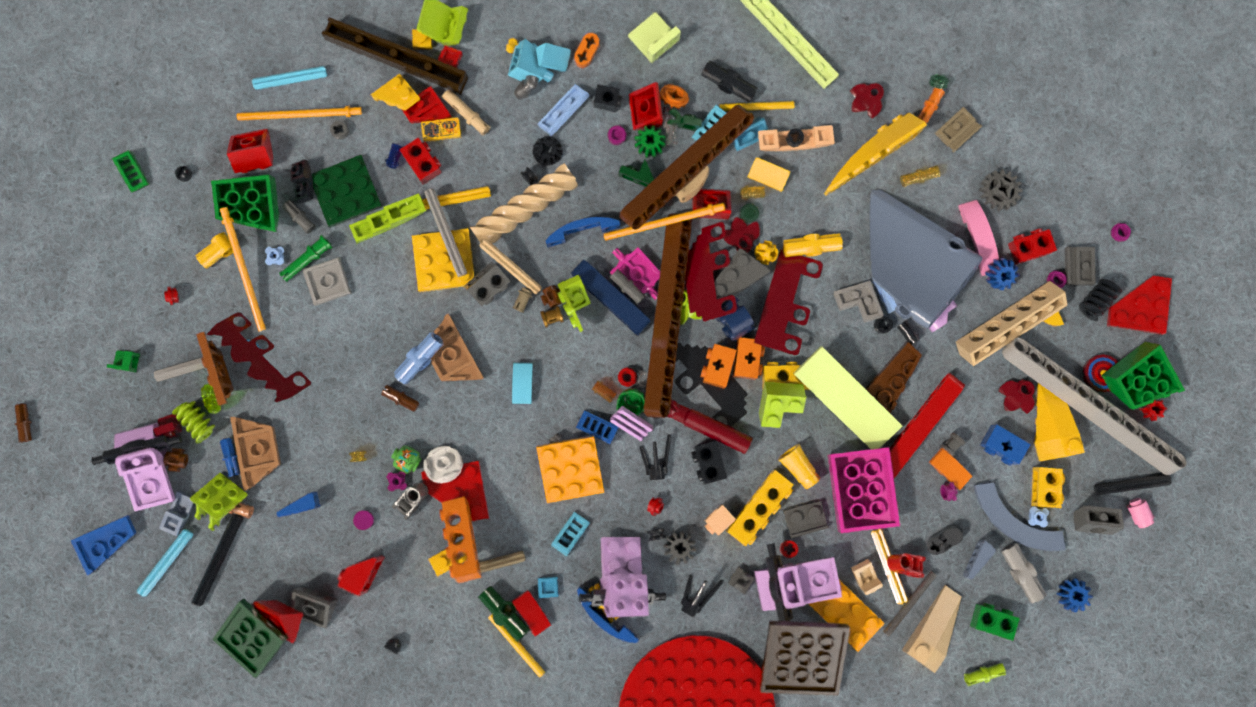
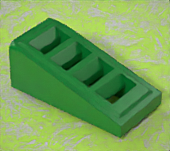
[111,150,149,193]

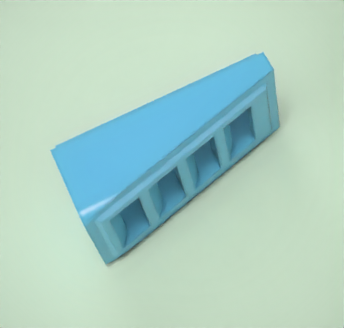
[692,105,726,141]
[551,512,590,556]

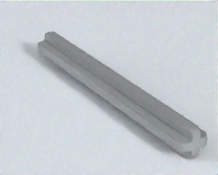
[424,188,467,277]

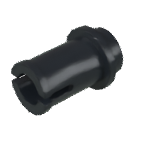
[897,320,920,345]

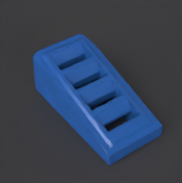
[576,410,619,444]
[276,492,320,517]

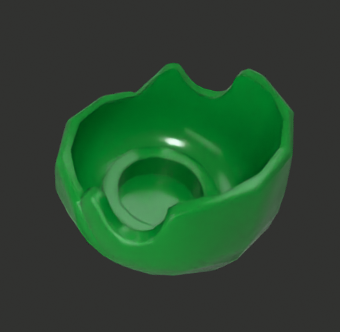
[616,388,645,419]

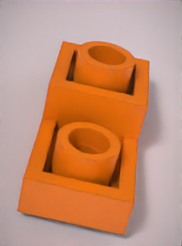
[929,448,972,490]

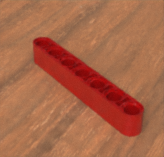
[889,373,965,479]

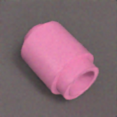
[1127,498,1154,528]

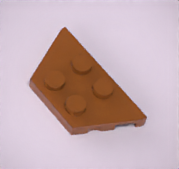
[196,332,233,406]

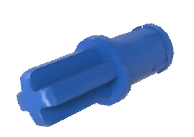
[220,438,241,477]

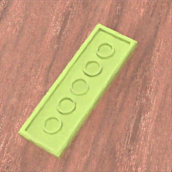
[794,346,902,450]

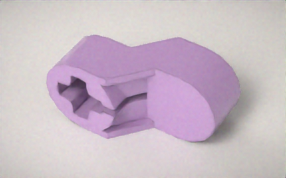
[929,300,957,332]

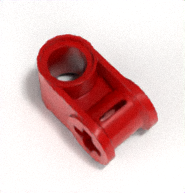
[887,553,926,578]

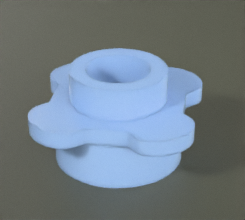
[265,246,284,266]
[1028,507,1049,527]

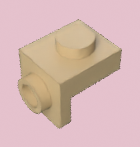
[851,559,883,595]

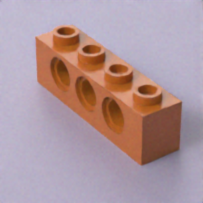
[440,497,482,583]

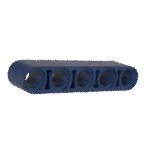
[570,259,651,336]

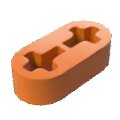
[574,33,599,68]

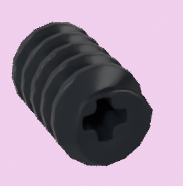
[1079,279,1122,321]

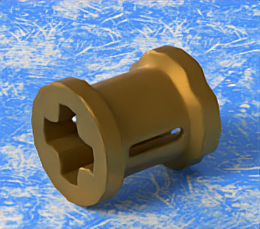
[541,306,564,327]

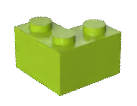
[759,381,806,428]

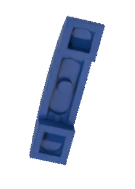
[545,217,620,248]
[577,586,639,643]

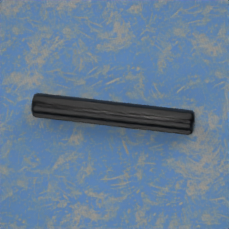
[1094,474,1172,495]

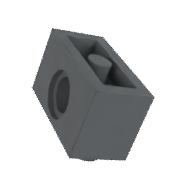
[1073,505,1124,535]

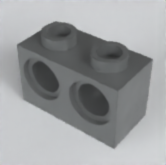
[464,261,511,306]

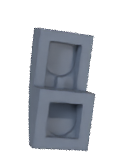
[159,491,195,536]

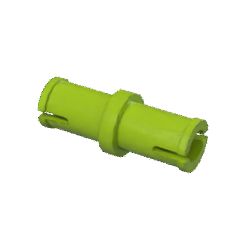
[964,663,1006,686]

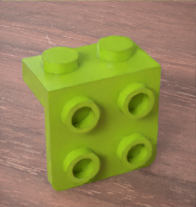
[417,0,468,46]
[557,274,591,332]

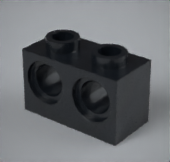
[691,441,727,485]

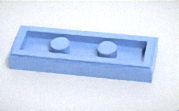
[538,84,589,136]

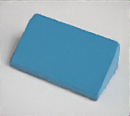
[732,116,769,151]

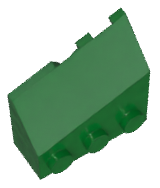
[211,175,279,232]
[1102,342,1185,410]

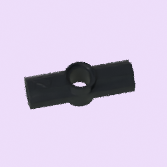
[701,60,758,103]

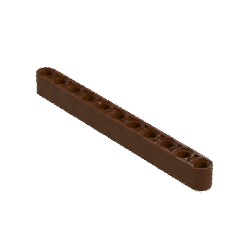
[644,212,692,418]

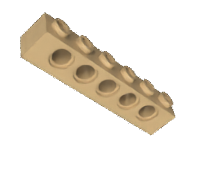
[956,281,1068,366]

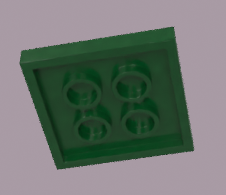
[312,154,382,228]
[212,598,288,679]

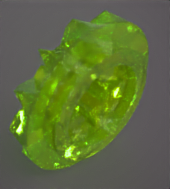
[201,383,222,414]

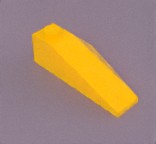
[1034,383,1085,462]

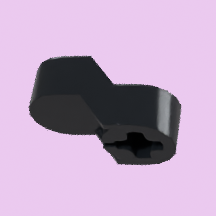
[927,524,963,555]

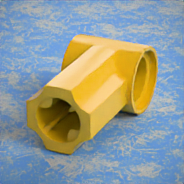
[195,232,233,269]

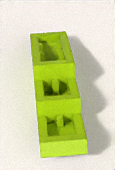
[349,193,426,244]

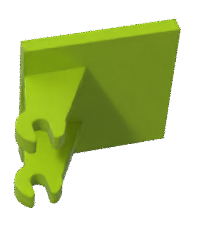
[190,472,248,531]

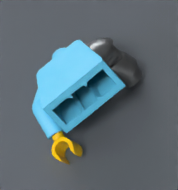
[506,38,553,99]

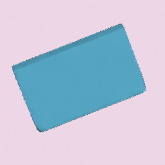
[536,43,571,72]

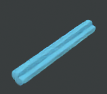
[252,66,327,90]
[137,529,193,597]

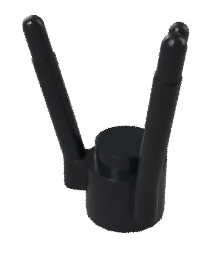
[639,434,671,480]
[680,575,723,617]

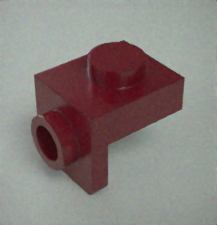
[153,414,182,438]

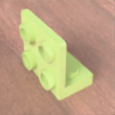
[628,12,681,63]

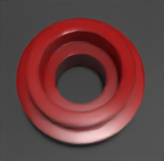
[164,286,179,305]
[618,368,637,387]
[647,497,664,516]

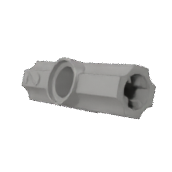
[1001,543,1046,603]

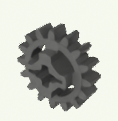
[979,169,1023,211]

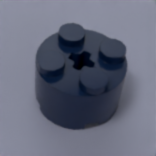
[715,296,755,341]

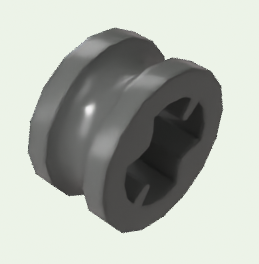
[330,121,349,140]

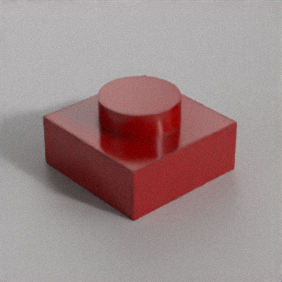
[438,45,463,68]

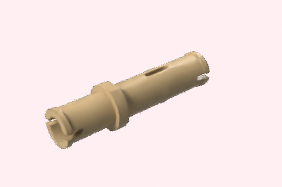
[442,89,491,136]

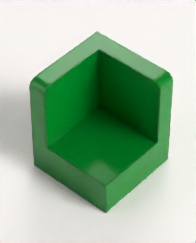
[106,350,140,373]

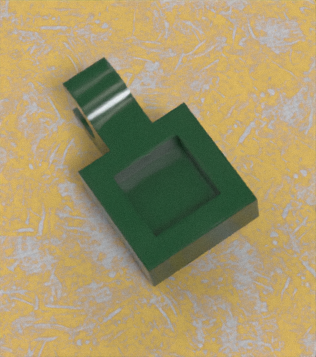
[667,109,702,131]

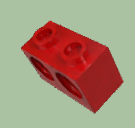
[399,138,442,185]
[1008,228,1057,265]

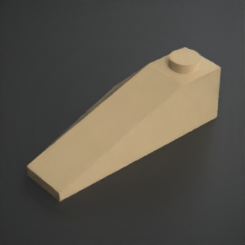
[902,585,961,673]

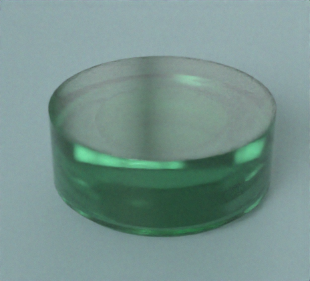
[929,74,949,89]
[740,203,759,223]

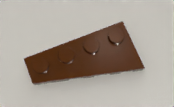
[865,342,922,414]

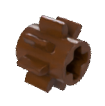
[540,285,562,308]
[164,448,189,472]

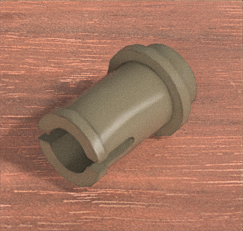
[512,287,533,313]

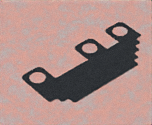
[675,343,747,427]

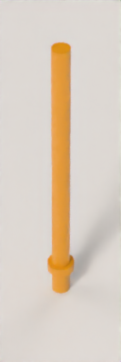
[237,106,362,121]
[604,203,726,241]
[220,207,266,331]

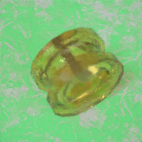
[349,451,367,463]

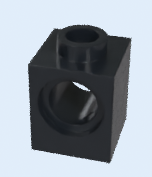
[593,84,622,112]

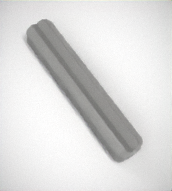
[154,357,205,382]

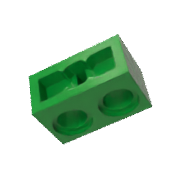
[970,602,1020,641]

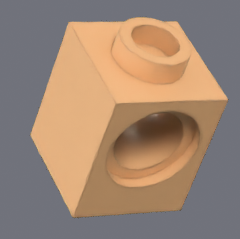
[704,505,736,535]

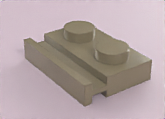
[935,107,982,153]

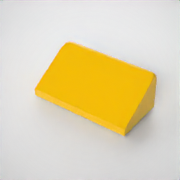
[748,157,790,192]

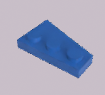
[71,515,137,576]

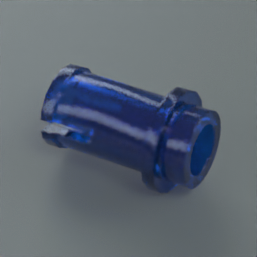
[385,143,403,169]

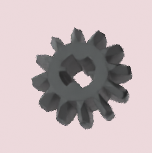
[663,531,697,565]

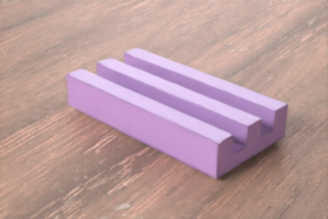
[610,406,653,441]

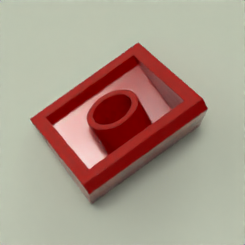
[629,82,663,130]
[691,189,731,220]
[253,600,303,643]

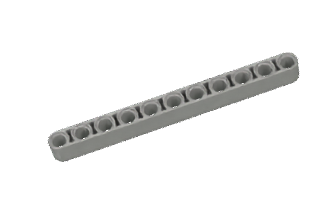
[1002,338,1187,475]

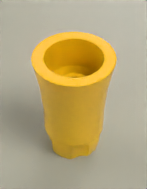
[778,444,820,489]

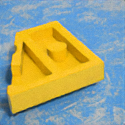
[371,73,420,110]

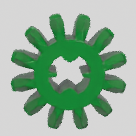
[634,125,666,158]

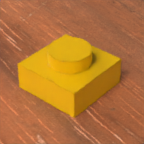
[412,29,432,50]

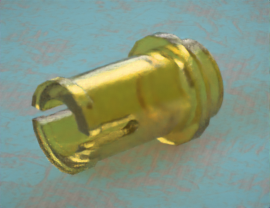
[740,185,765,200]

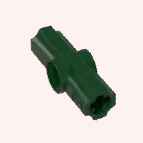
[478,586,531,642]

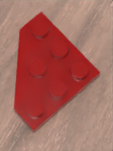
[1107,276,1172,335]
[421,461,490,522]

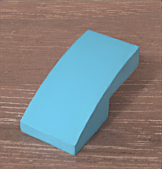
[512,362,533,404]

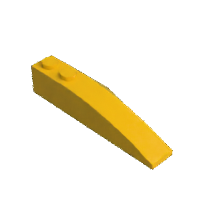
[824,113,927,196]

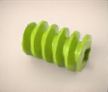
[172,401,215,444]

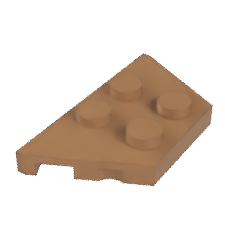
[431,314,484,381]
[230,417,281,491]

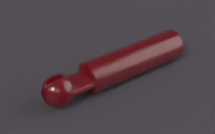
[667,399,753,454]

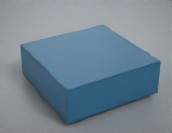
[538,577,559,598]

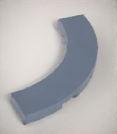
[973,482,1066,551]

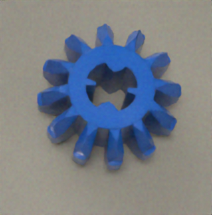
[984,258,1020,291]
[1056,578,1093,612]

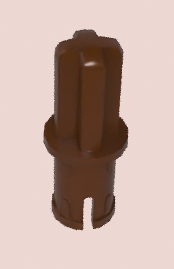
[381,385,419,412]
[14,403,33,443]

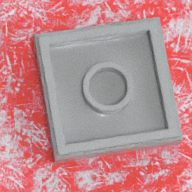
[303,257,352,306]

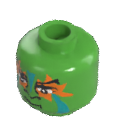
[391,445,422,474]

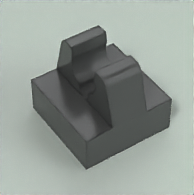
[728,567,755,594]

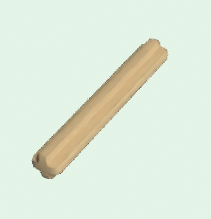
[479,239,542,294]

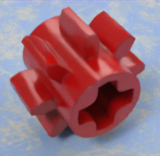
[1139,400,1167,421]

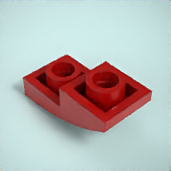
[511,590,551,637]

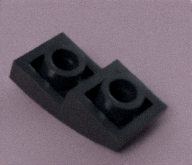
[291,159,314,204]

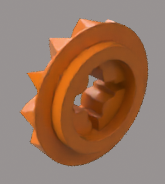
[659,84,689,109]

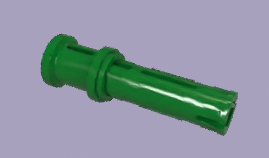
[279,235,333,282]

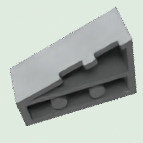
[714,248,770,304]

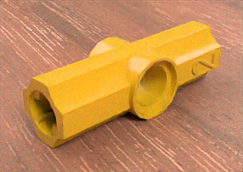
[783,233,843,257]

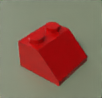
[227,128,274,173]
[338,555,385,596]

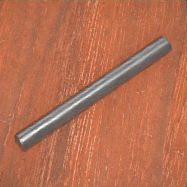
[883,571,937,637]

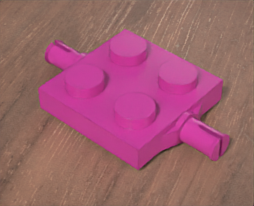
[610,248,660,300]

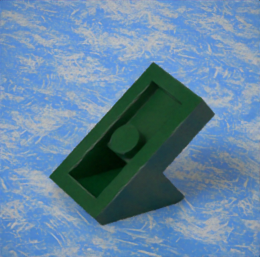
[619,159,654,187]

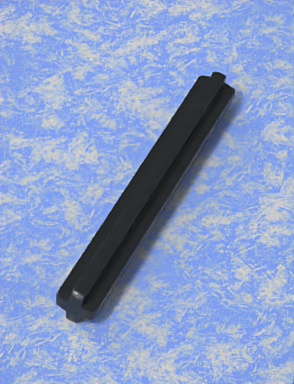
[191,514,243,607]

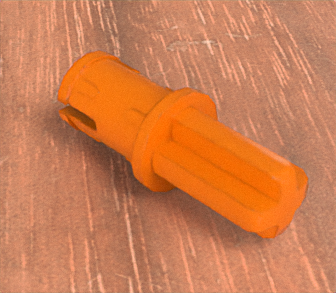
[918,87,945,123]

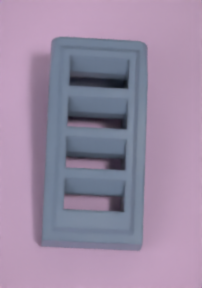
[963,539,996,580]

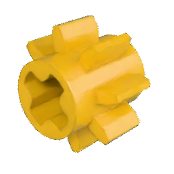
[754,240,778,265]

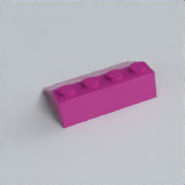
[827,448,900,533]

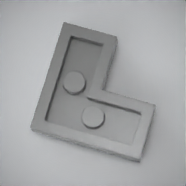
[833,281,883,323]

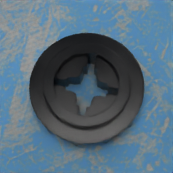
[532,136,562,166]

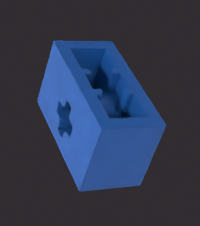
[980,424,1031,466]

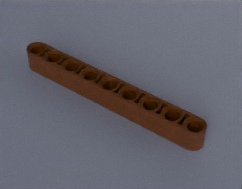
[620,105,754,230]

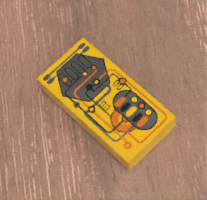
[421,118,461,142]

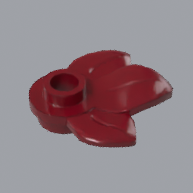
[850,83,884,119]
[724,217,760,253]
[998,380,1035,414]

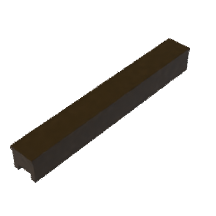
[321,17,468,94]

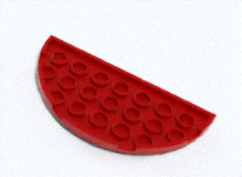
[619,635,776,707]

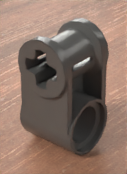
[392,482,428,520]

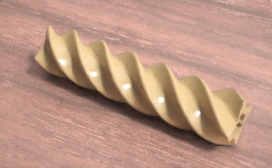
[470,163,578,243]

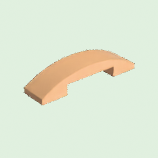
[758,125,835,151]

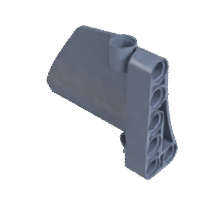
[870,189,983,329]

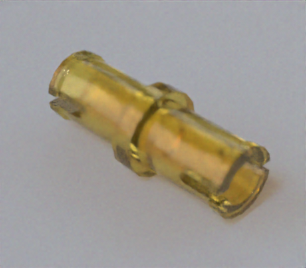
[900,165,941,187]

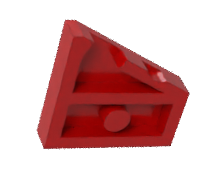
[401,86,451,124]

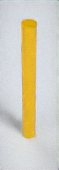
[719,101,794,111]
[488,614,545,678]

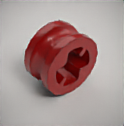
[780,540,798,558]

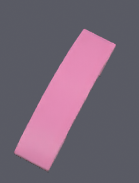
[958,200,999,276]

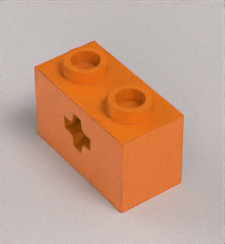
[733,338,765,380]
[700,344,737,389]

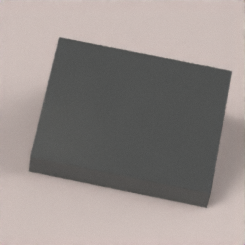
[291,586,338,629]

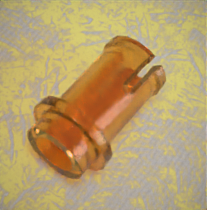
[591,381,617,403]

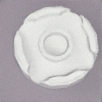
[423,446,463,483]

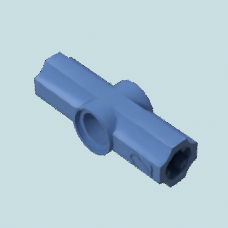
[394,332,444,384]

